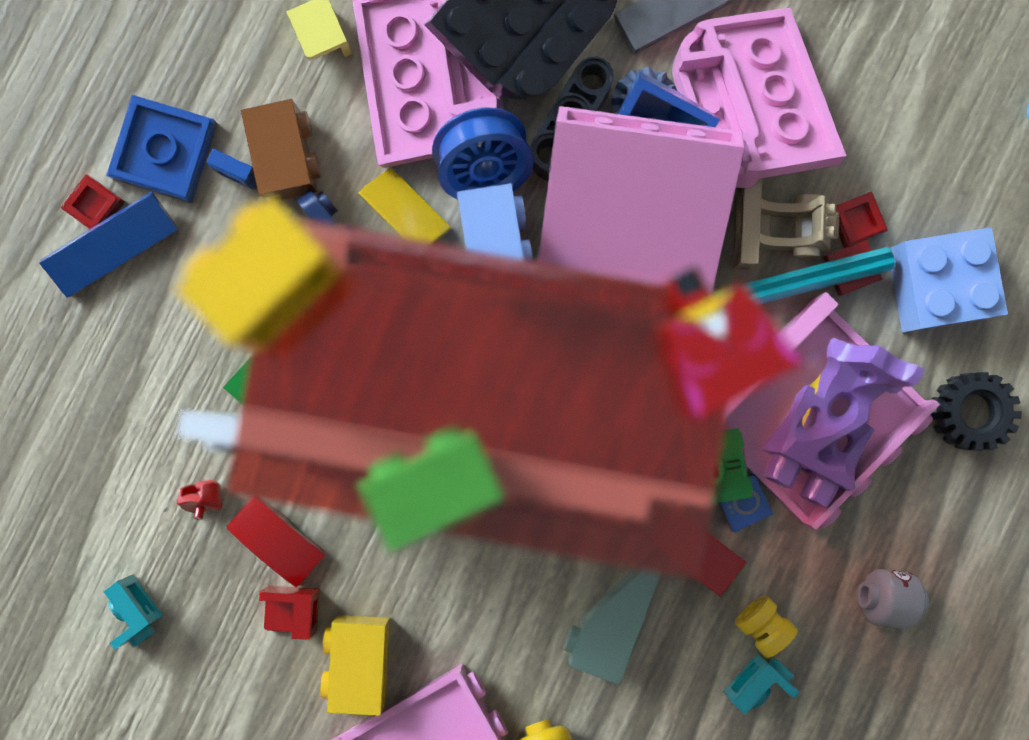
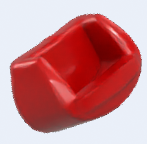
[177,480,222,520]

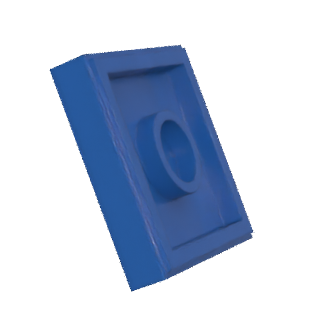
[106,95,217,203]

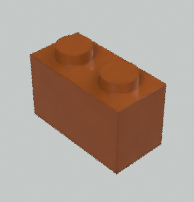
[241,99,322,201]

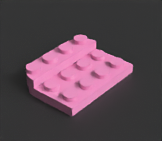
[352,0,504,168]
[672,8,846,188]

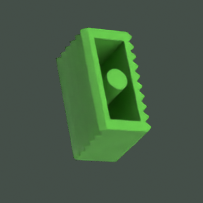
[359,426,505,554]

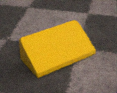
[358,167,451,258]

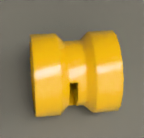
[735,595,798,658]

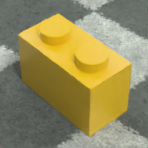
[320,615,390,716]

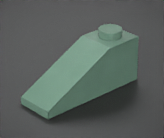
[563,550,666,685]

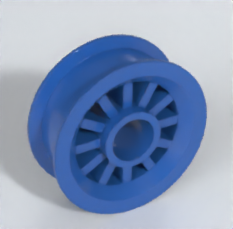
[432,108,534,200]

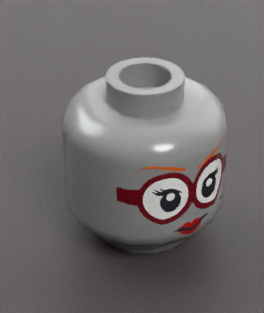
[857,569,929,629]

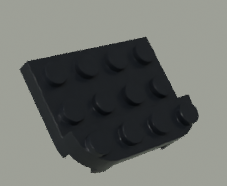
[424,0,617,100]

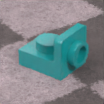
[103,574,164,650]
[723,653,800,715]

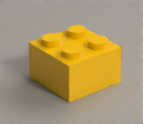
[174,196,345,354]

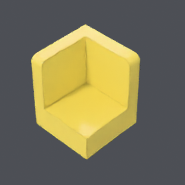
[286,0,352,60]

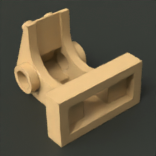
[733,178,839,270]

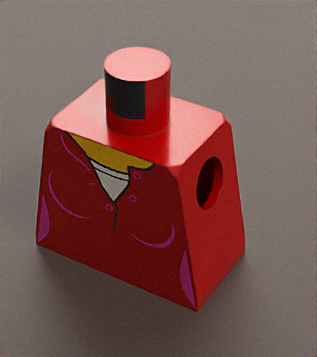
[657,265,803,420]

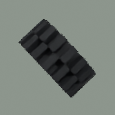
[930,372,1022,451]

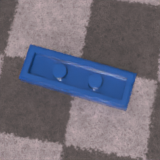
[39,191,178,298]

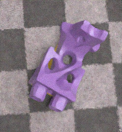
[763,338,925,508]

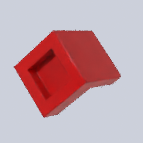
[259,585,320,640]

